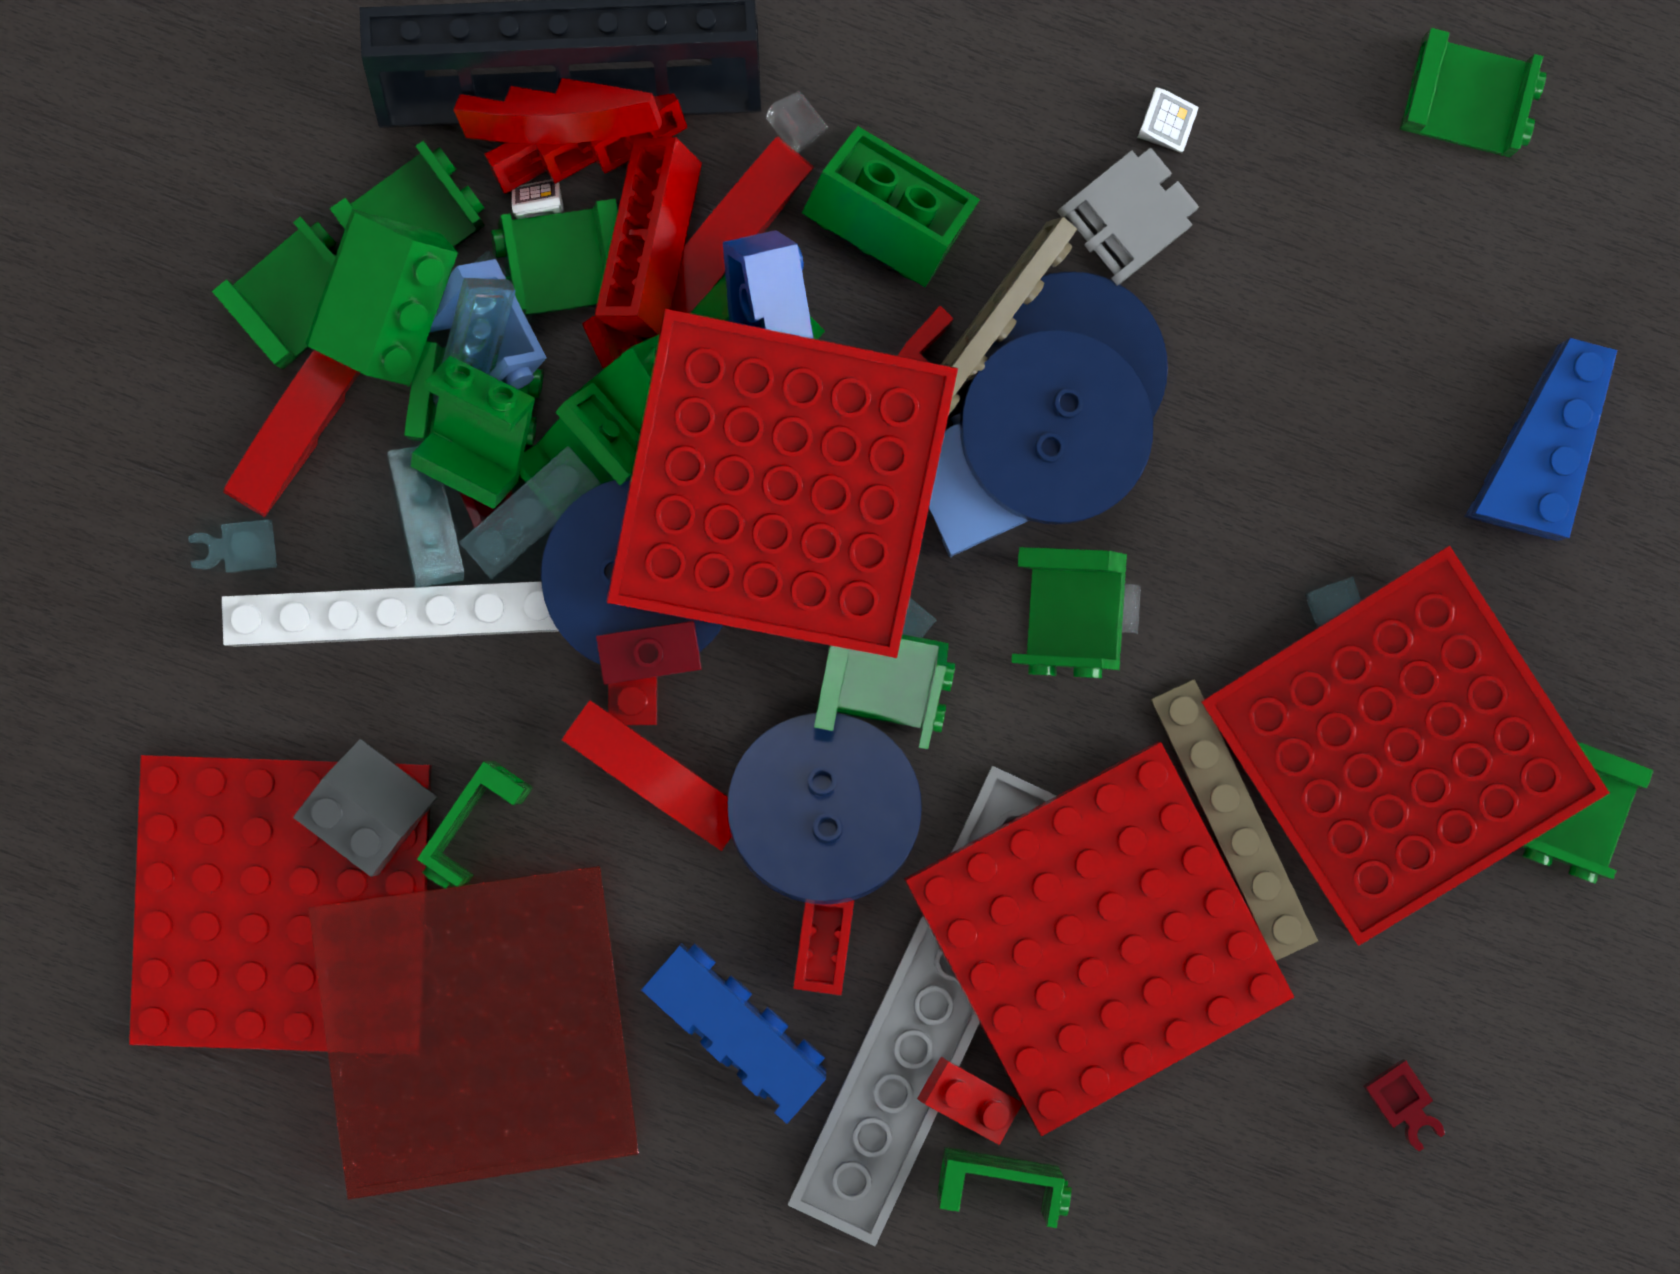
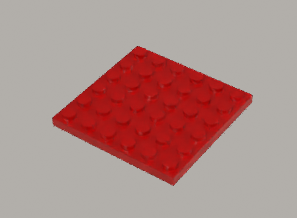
[606,308,958,658]
[1201,545,1610,946]
[904,741,1294,1137]
[129,755,432,1055]

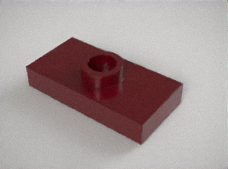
[596,620,702,685]

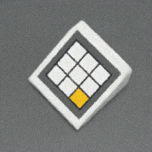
[1137,87,1199,153]
[512,179,565,219]

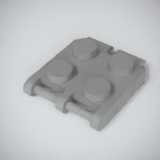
[1057,148,1199,286]

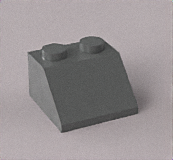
[293,739,438,877]

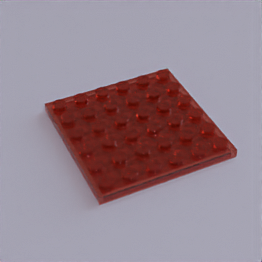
[308,865,639,1200]

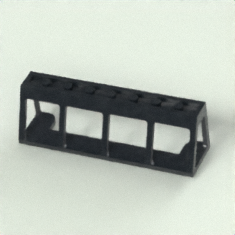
[359,0,761,128]

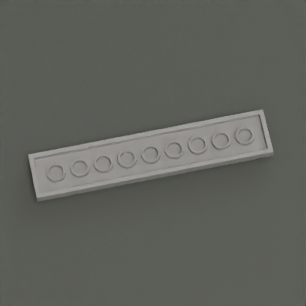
[787,766,1056,1246]

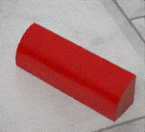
[595,137,702,338]

